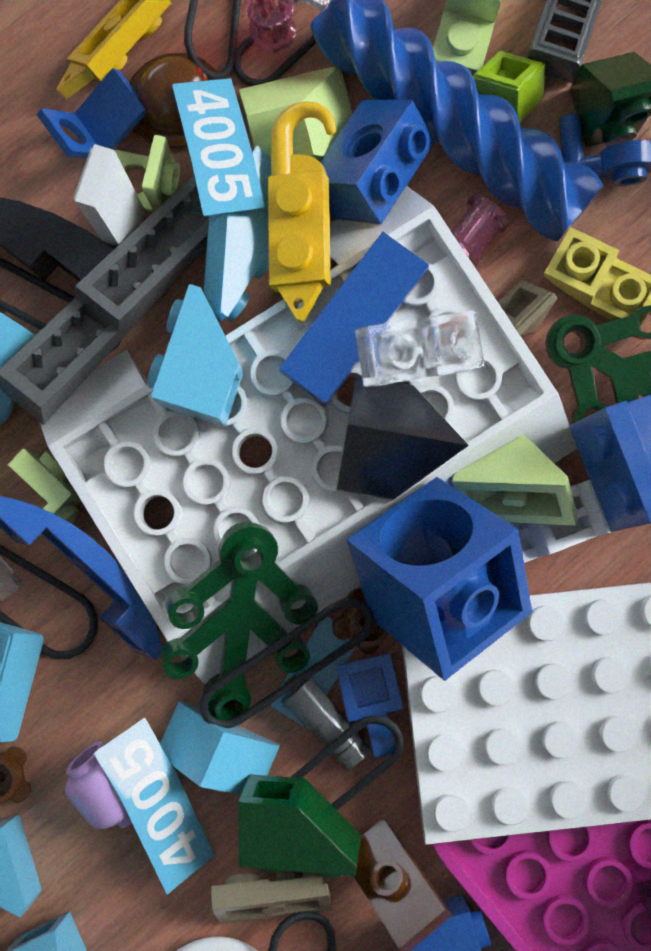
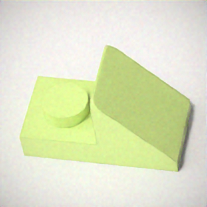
[433,0,501,76]

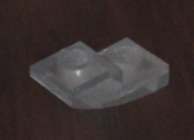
[355,310,485,387]

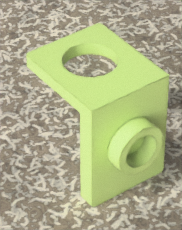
[115,135,180,212]

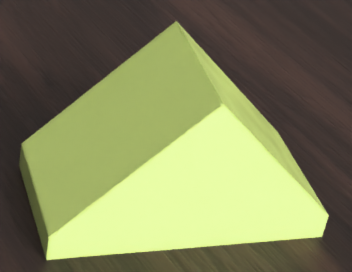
[452,434,578,526]

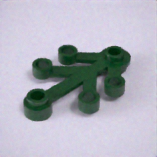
[545,305,651,423]
[160,522,318,720]

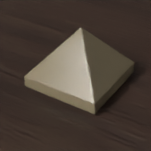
[498,280,558,336]

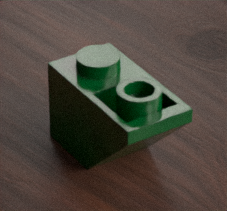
[570,52,651,147]
[238,774,361,878]

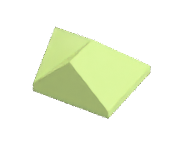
[239,66,353,162]

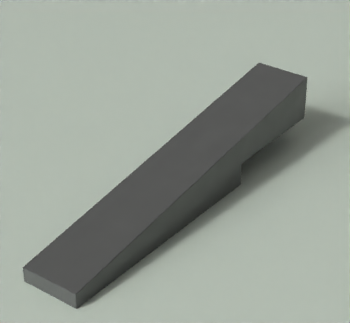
[0,175,209,425]

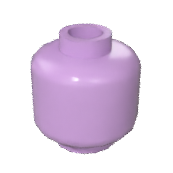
[65,741,132,829]

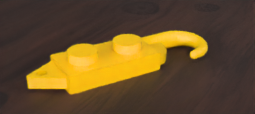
[56,0,172,99]
[268,101,336,324]

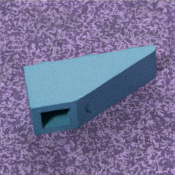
[204,146,271,323]

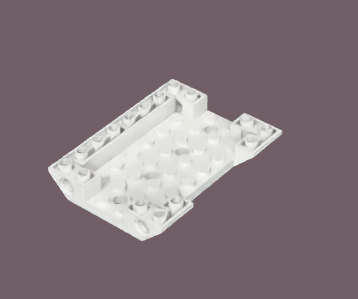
[40,186,577,684]

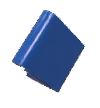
[569,395,651,532]

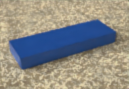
[279,231,429,406]

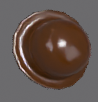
[130,53,219,148]

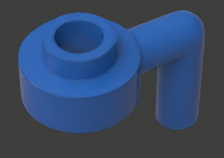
[559,114,651,186]

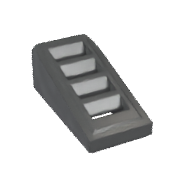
[526,0,602,83]

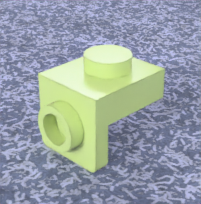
[8,448,81,536]

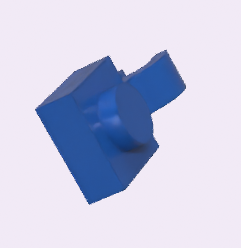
[336,653,404,758]

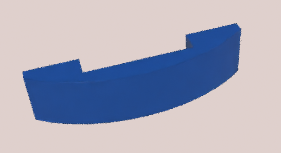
[0,496,162,660]

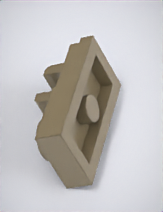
[211,871,332,925]

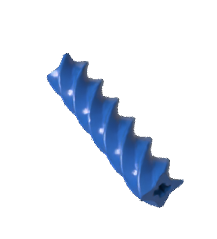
[310,0,604,241]

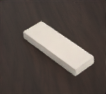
[73,144,146,249]

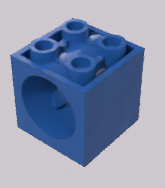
[346,477,533,681]

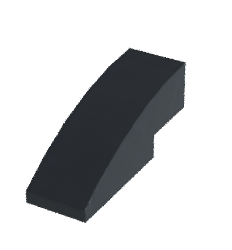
[0,197,114,282]

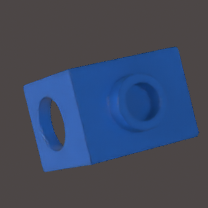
[37,68,146,158]

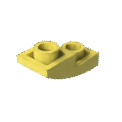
[544,227,651,327]

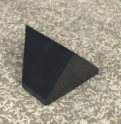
[337,376,469,500]

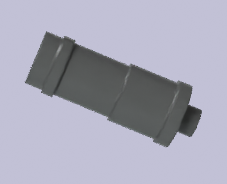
[281,674,370,771]

